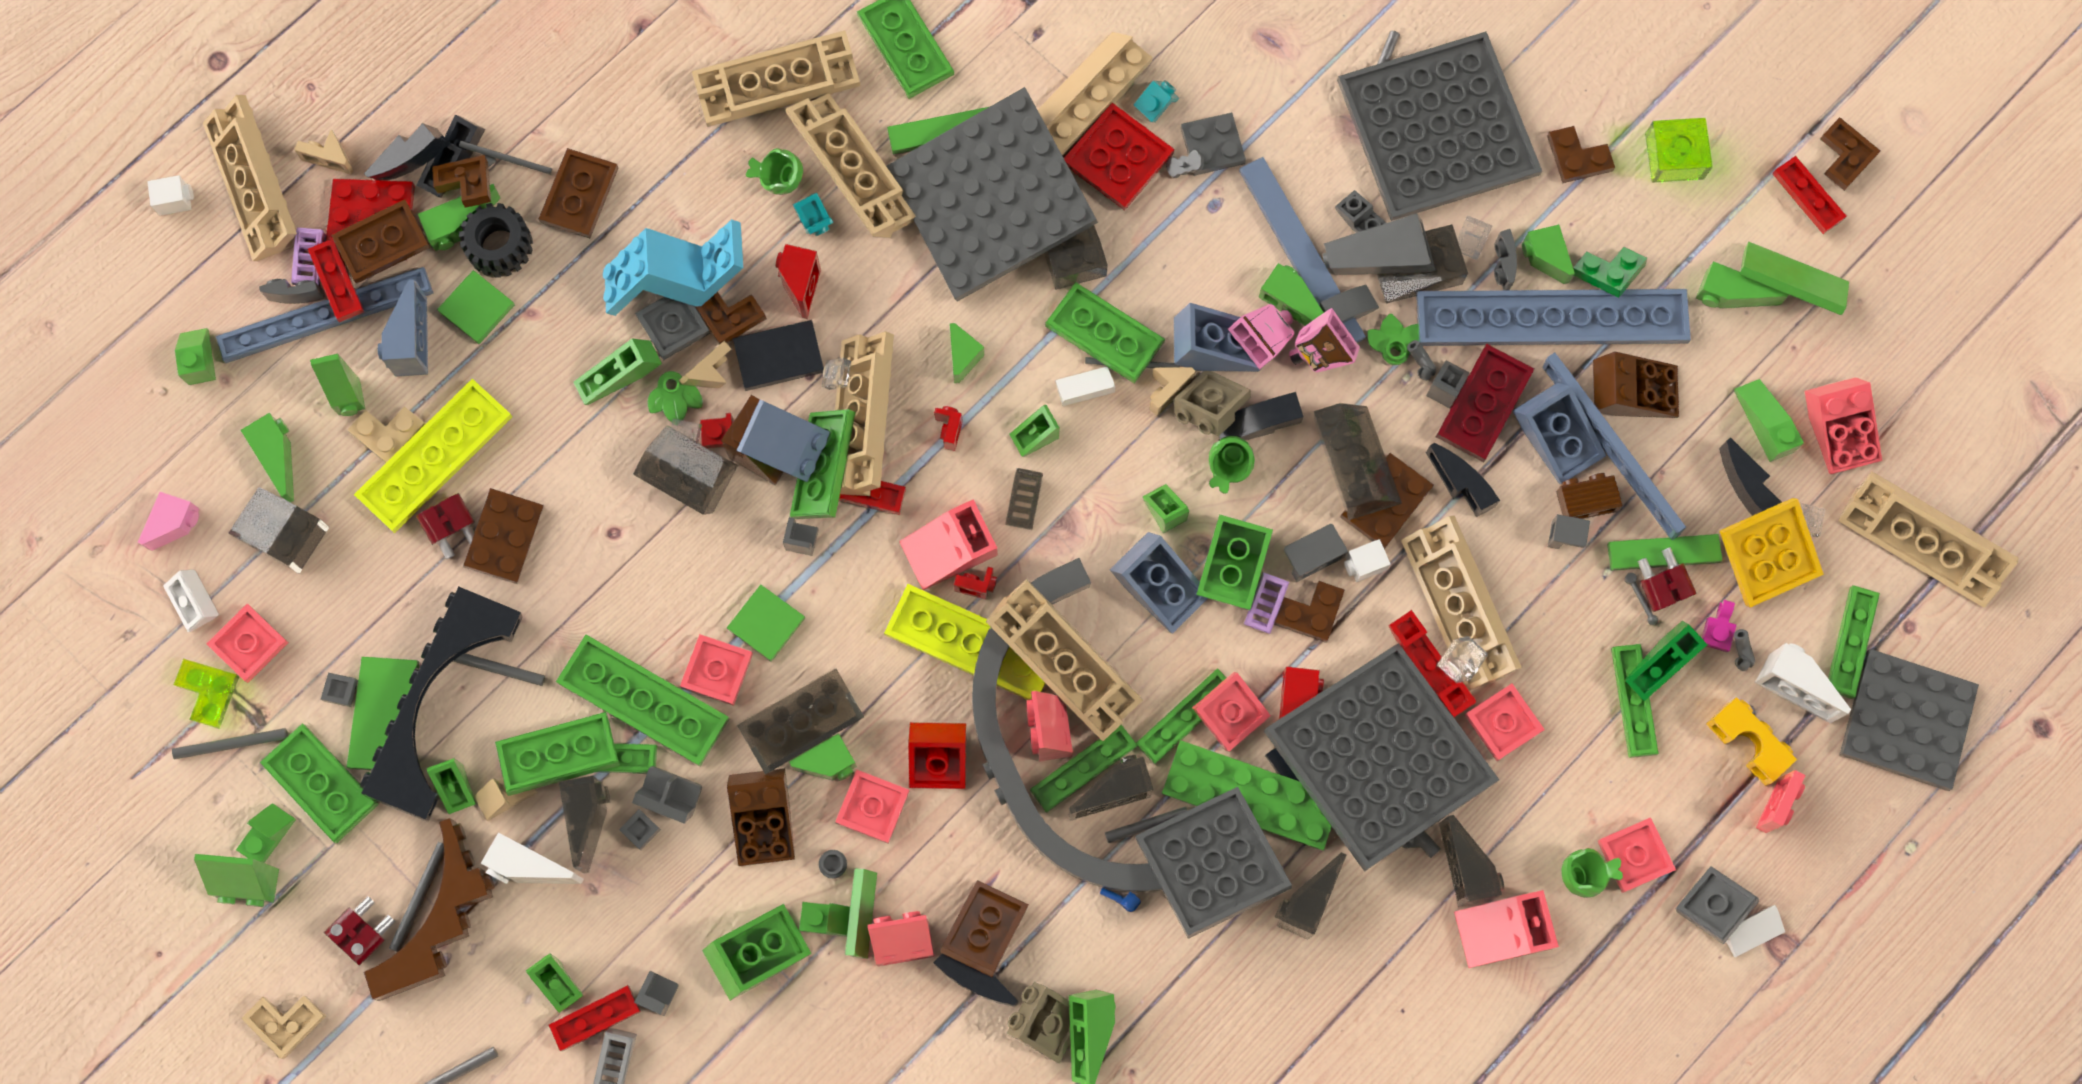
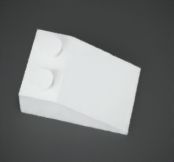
[1755,643,1851,724]
[481,833,584,884]

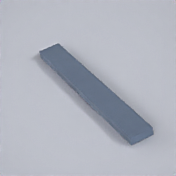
[1239,157,1366,343]
[216,267,434,363]
[1543,352,1686,540]

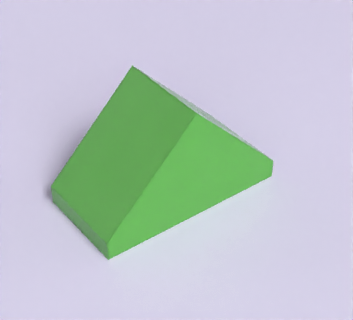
[950,323,985,383]
[1009,405,1060,457]
[1143,484,1189,534]
[427,758,476,814]

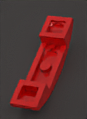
[1388,610,1477,717]

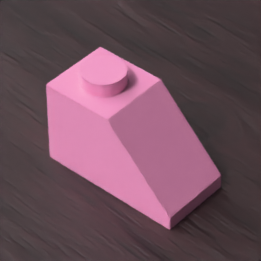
[138,492,199,551]

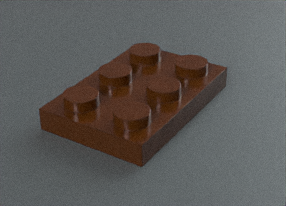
[538,148,619,239]
[331,200,430,284]
[1340,453,1434,550]
[463,488,544,584]
[940,880,1029,977]

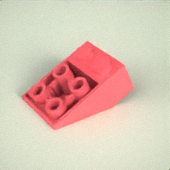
[1804,377,1882,474]
[899,499,998,590]
[1026,691,1073,761]
[1454,890,1559,968]
[868,911,935,967]

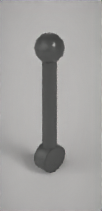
[1625,573,1658,625]

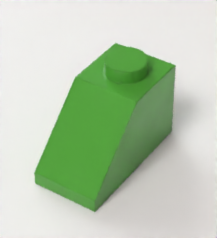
[1522,225,1575,284]
[175,328,216,385]
[789,733,857,781]

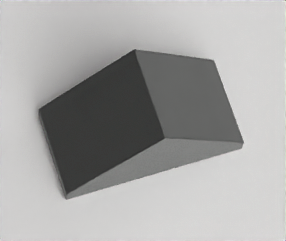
[1426,360,1470,409]

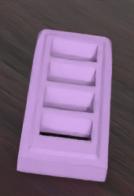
[291,227,326,286]
[1244,572,1289,634]

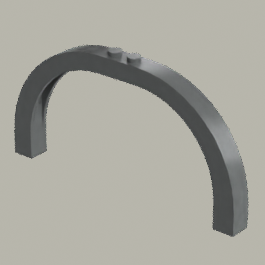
[972,558,1162,892]

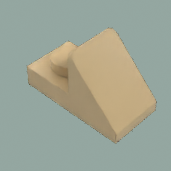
[295,130,353,175]
[679,341,731,388]
[1149,367,1196,416]
[474,778,538,821]

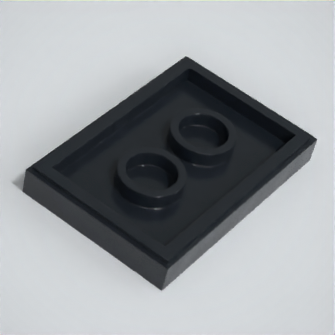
[733,320,825,391]

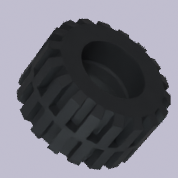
[459,203,533,278]

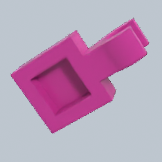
[1702,600,1737,653]

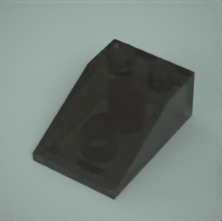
[1377,224,1468,304]
[1044,225,1108,290]
[228,487,329,574]
[1068,755,1154,821]
[559,775,610,874]
[1439,815,1504,907]
[1275,852,1347,940]

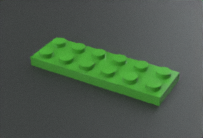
[556,634,730,767]
[1162,740,1332,851]

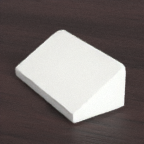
[1055,367,1115,406]
[163,570,219,632]
[1726,905,1785,957]

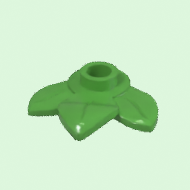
[1367,314,1419,365]
[647,371,703,425]

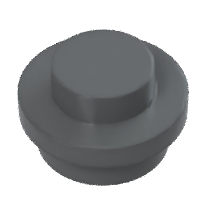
[819,850,847,879]

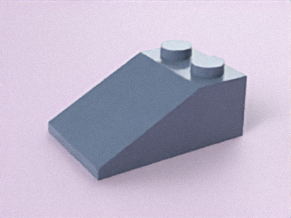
[378,280,428,377]
[1174,303,1261,372]
[1513,383,1606,484]
[737,399,830,482]
[1110,532,1208,634]

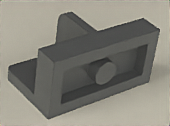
[1284,524,1348,582]
[632,766,702,824]

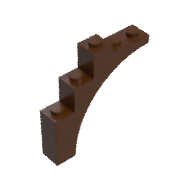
[364,818,495,1001]

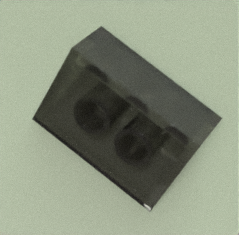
[633,426,738,515]

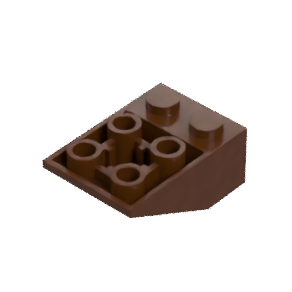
[1593,351,1679,418]
[727,768,795,866]

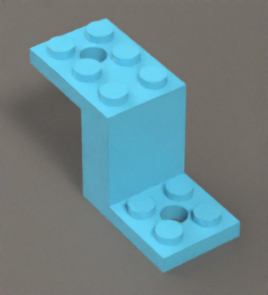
[603,219,743,316]

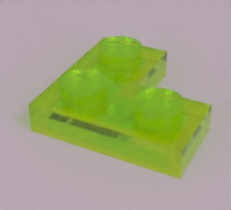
[173,659,239,729]

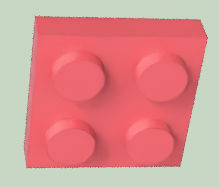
[206,604,289,683]
[680,634,753,706]
[1192,672,1271,752]
[1465,683,1545,761]
[835,770,910,844]
[1756,770,1806,833]
[1598,817,1676,893]

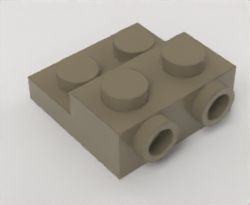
[1174,371,1251,436]
[1007,982,1071,1064]

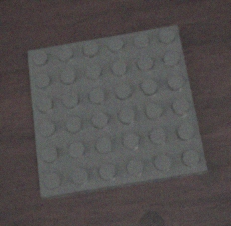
[1337,31,1542,221]
[886,87,1098,302]
[1264,643,1500,872]

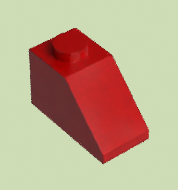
[1279,666,1324,719]

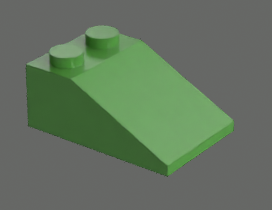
[1196,514,1273,610]
[194,854,279,907]
[702,904,812,1001]

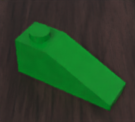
[1625,621,1708,701]

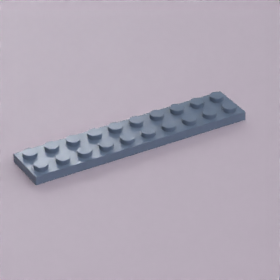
[1416,289,1691,346]

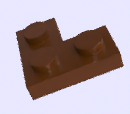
[1820,117,1881,191]
[1547,126,1615,184]
[433,155,491,208]
[695,291,767,345]
[1274,581,1345,643]

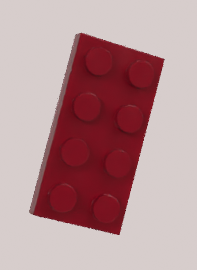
[1436,343,1535,463]

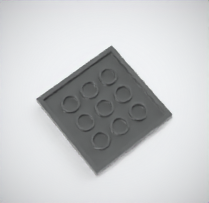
[1839,649,1979,791]
[1136,787,1292,939]

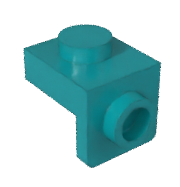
[1133,80,1179,122]
[792,193,833,236]

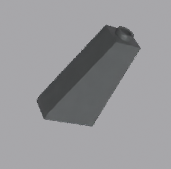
[1322,213,1436,275]

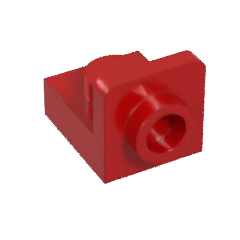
[934,406,963,451]
[700,413,734,449]
[954,566,997,600]

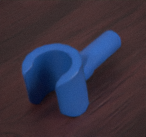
[1100,888,1141,912]

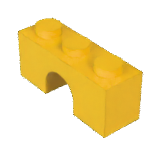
[1706,697,1797,786]

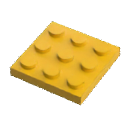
[1719,498,1824,608]

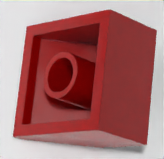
[775,244,821,319]
[908,722,966,789]

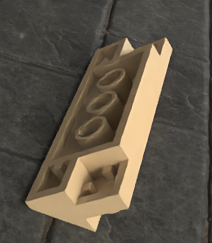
[692,30,861,127]
[1038,32,1153,157]
[785,93,916,238]
[203,95,297,261]
[835,331,894,496]
[1838,471,2019,608]
[1401,515,1522,691]
[986,579,1143,741]

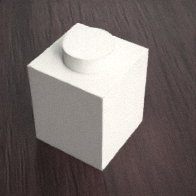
[147,175,194,216]
[1344,539,1390,582]

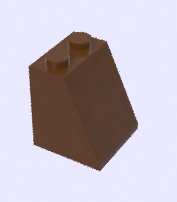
[721,395,784,485]

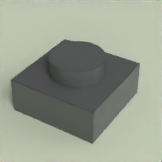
[321,672,358,707]
[619,809,661,850]

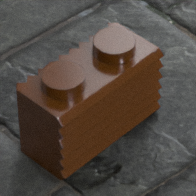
[1556,473,1623,519]

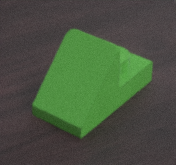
[236,803,296,863]
[799,902,850,937]
[526,953,583,1013]

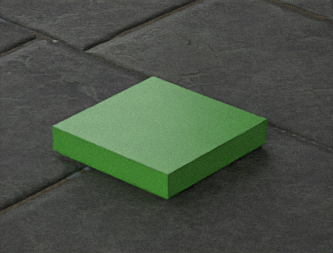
[437,270,515,344]
[727,584,805,662]

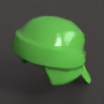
[746,148,803,195]
[1209,436,1255,494]
[1561,848,1623,898]

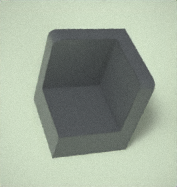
[1548,514,1590,549]
[783,517,819,556]
[634,971,679,1016]

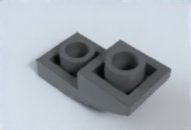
[1335,190,1386,233]
[1494,229,1517,290]
[259,279,324,304]
[1320,285,1379,323]

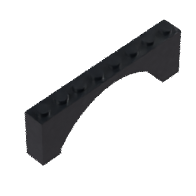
[360,586,523,822]

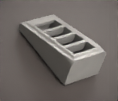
[593,1028,637,1084]

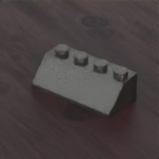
[1314,403,1402,520]
[737,667,864,775]

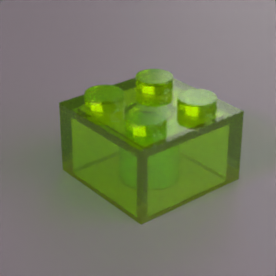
[1645,118,1713,183]

